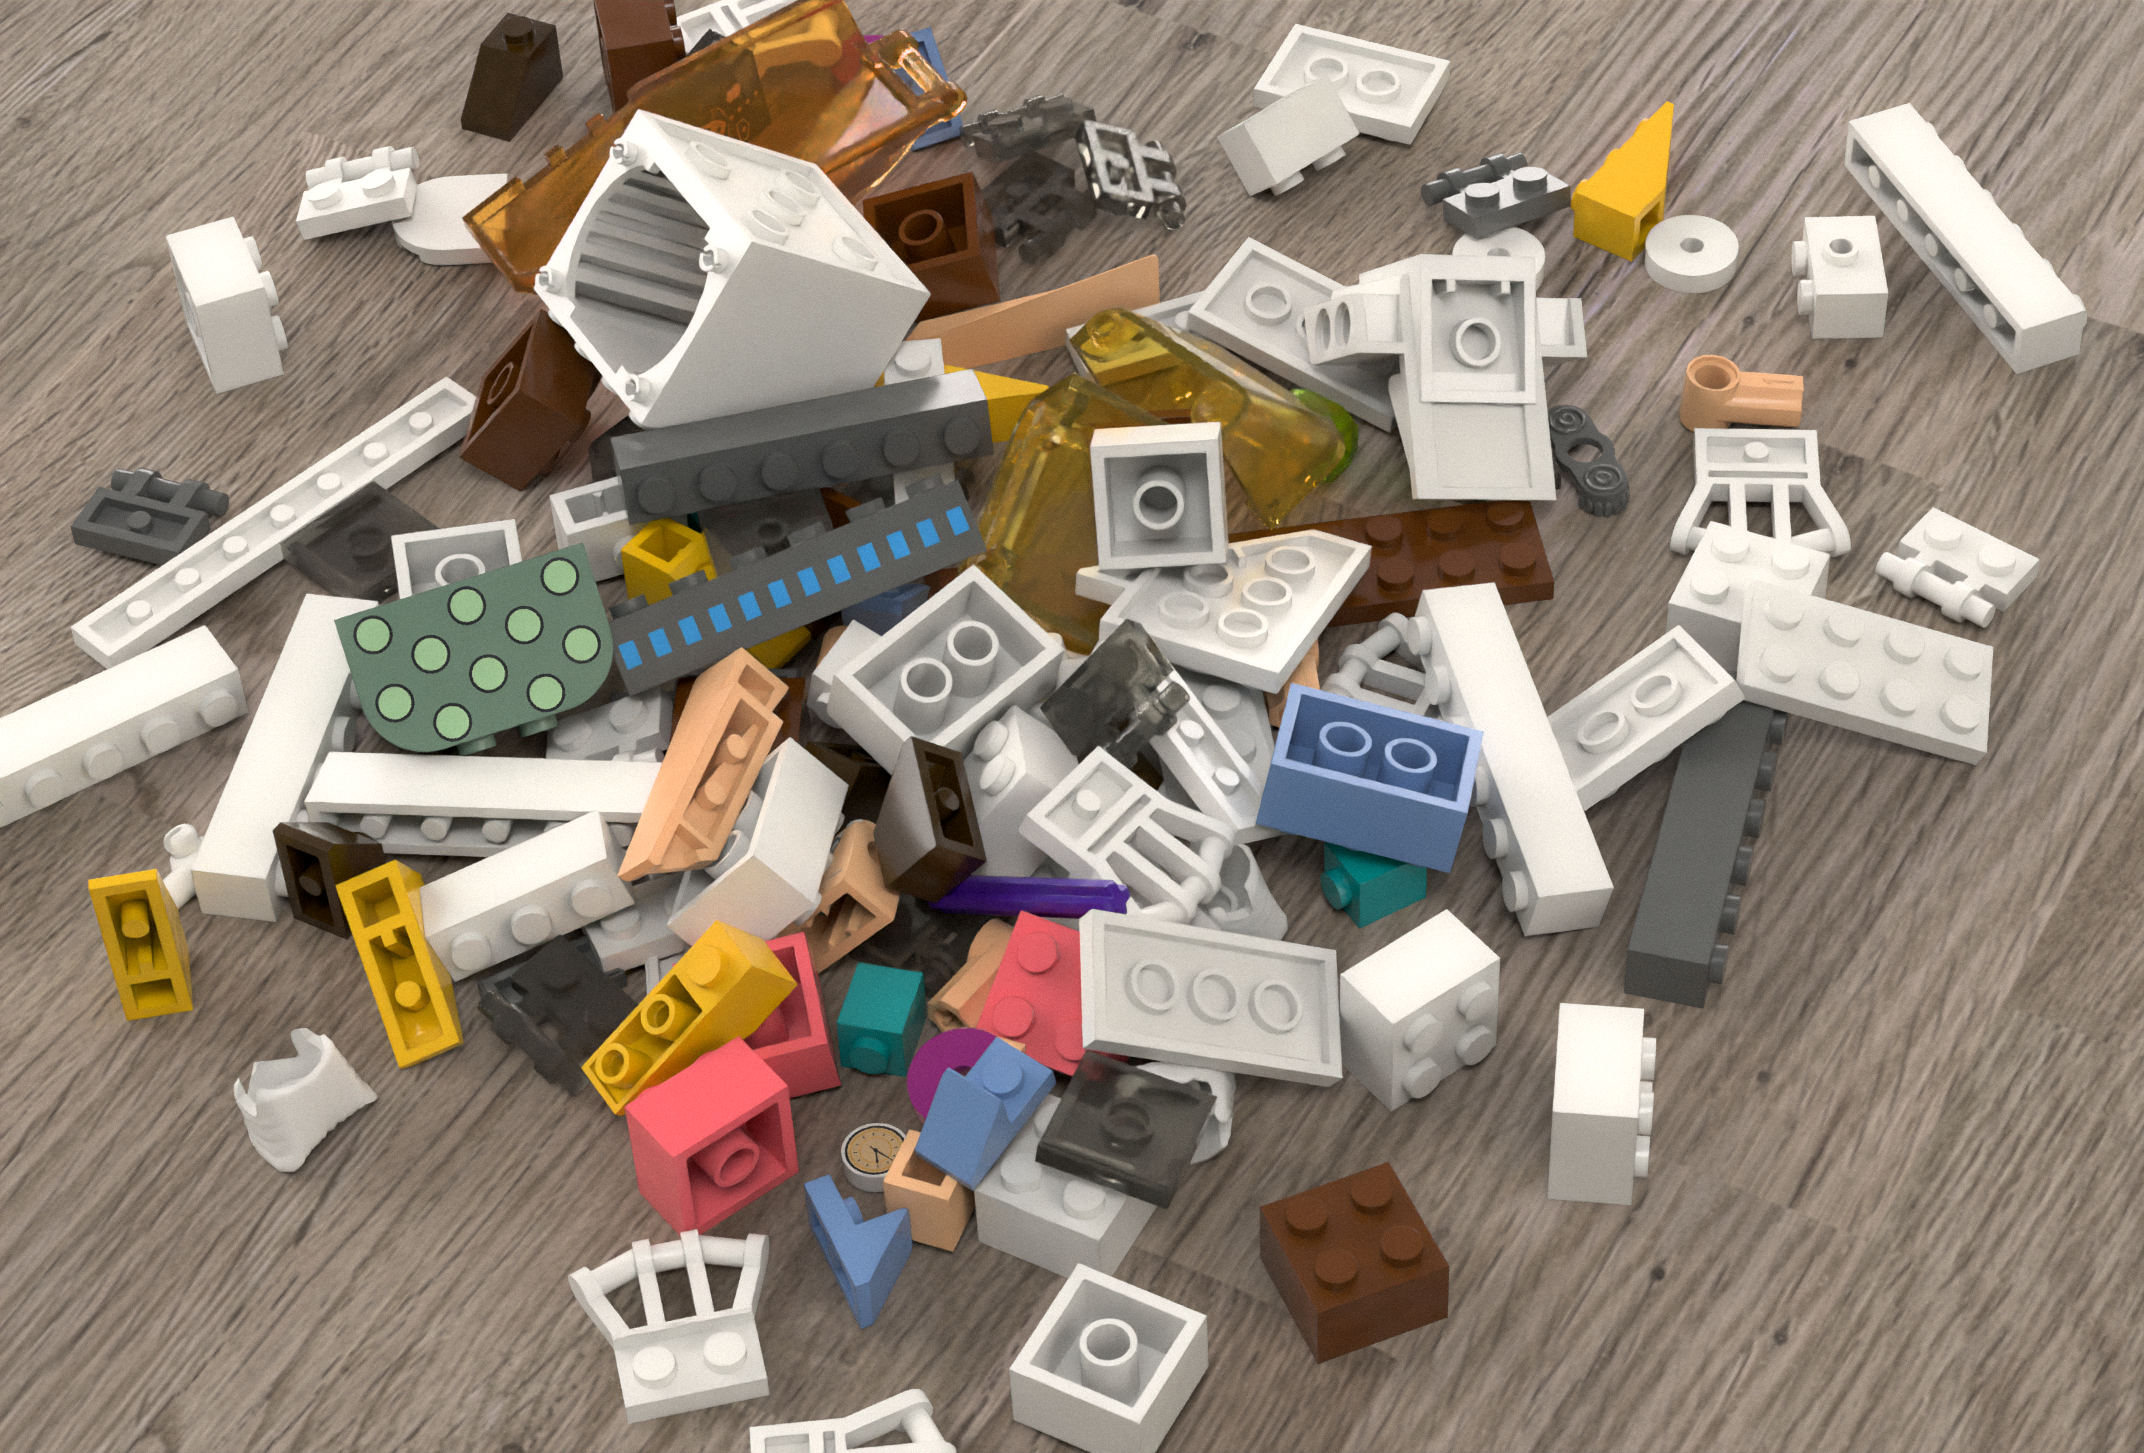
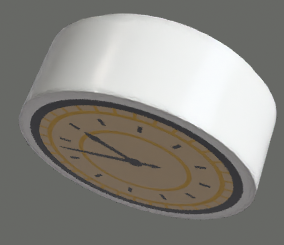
[841,1123,906,1192]

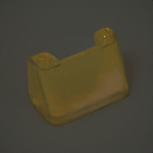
[1069,308,1346,530]
[955,372,1171,655]

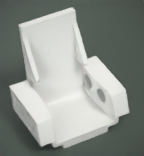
[1303,254,1587,501]

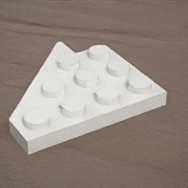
[1075,529,1372,694]

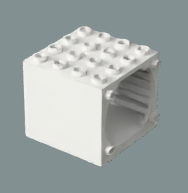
[533,109,931,431]

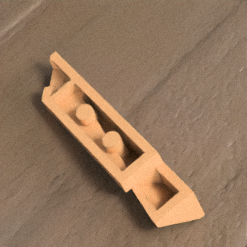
[905,254,1160,369]
[617,647,789,882]

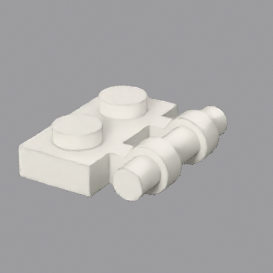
[296,146,419,240]
[1875,507,2040,628]
[546,686,673,762]

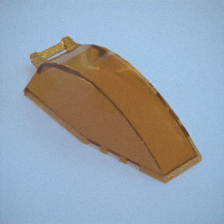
[462,0,967,295]

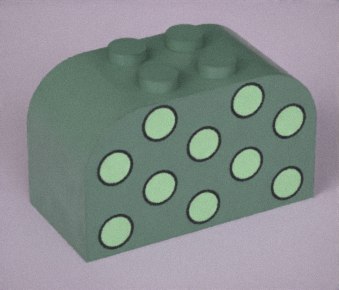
[334,542,613,756]

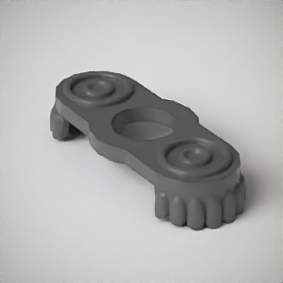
[1548,405,1630,518]

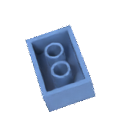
[1255,683,1484,873]

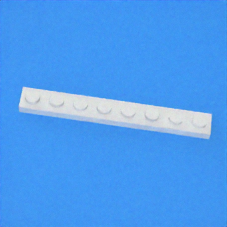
[71,377,476,669]

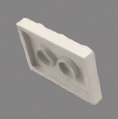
[1254,24,1450,145]
[1547,625,1745,811]

